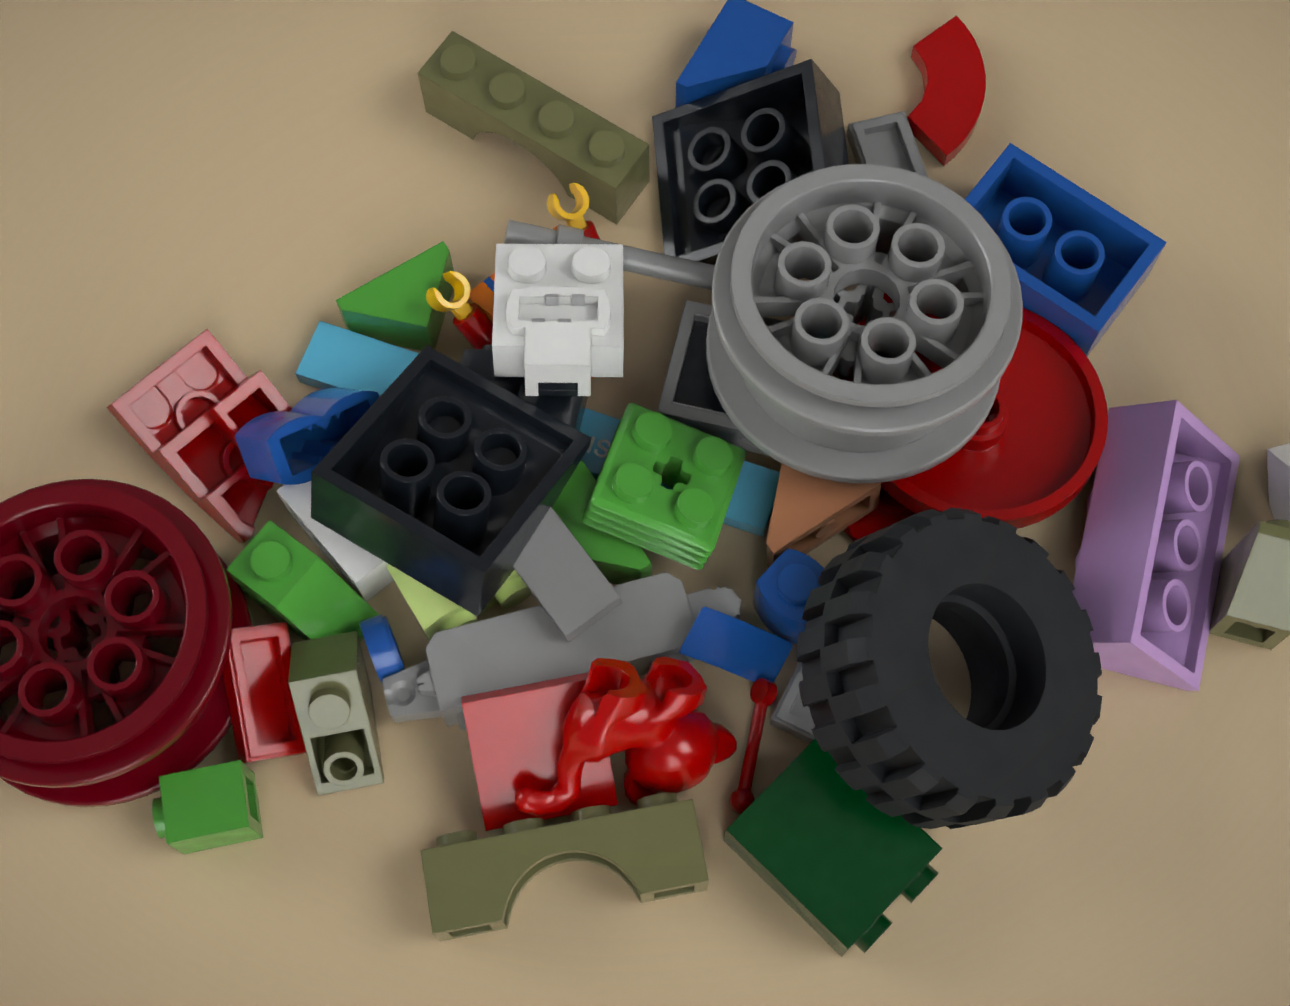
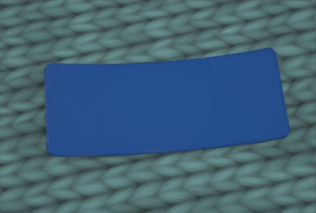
[679,607,793,682]

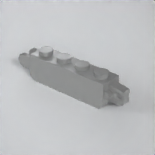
[382,572,742,730]

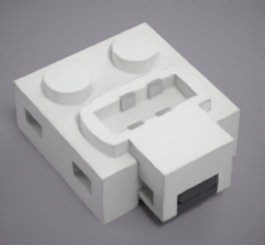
[492,244,624,396]

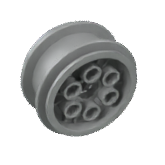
[706,164,1023,483]

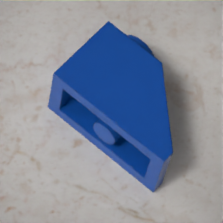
[676,0,797,108]

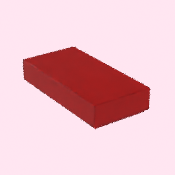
[223,622,307,764]

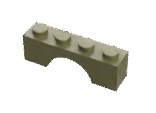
[418,31,650,224]
[420,793,709,942]

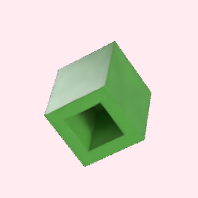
[152,760,263,854]

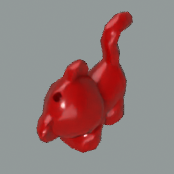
[515,657,737,816]

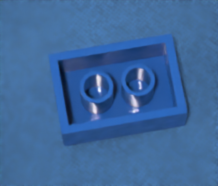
[965,143,1167,356]

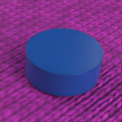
[359,614,405,683]

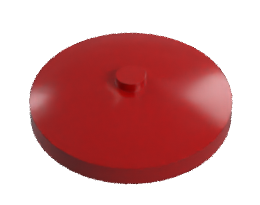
[881,308,1108,529]

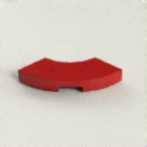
[907,15,986,166]

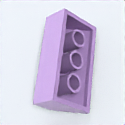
[1072,400,1240,691]

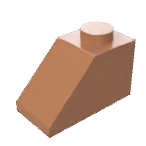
[766,464,881,568]

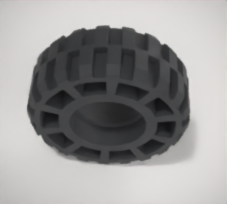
[797,508,1102,829]

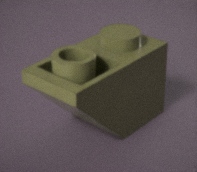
[1209,519,1290,650]
[288,631,384,796]

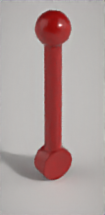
[729,678,777,814]

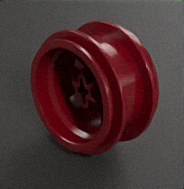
[0,479,253,807]

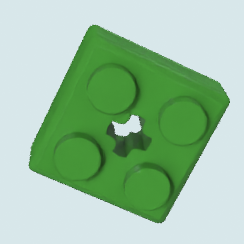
[582,403,746,570]

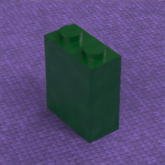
[724,739,943,957]

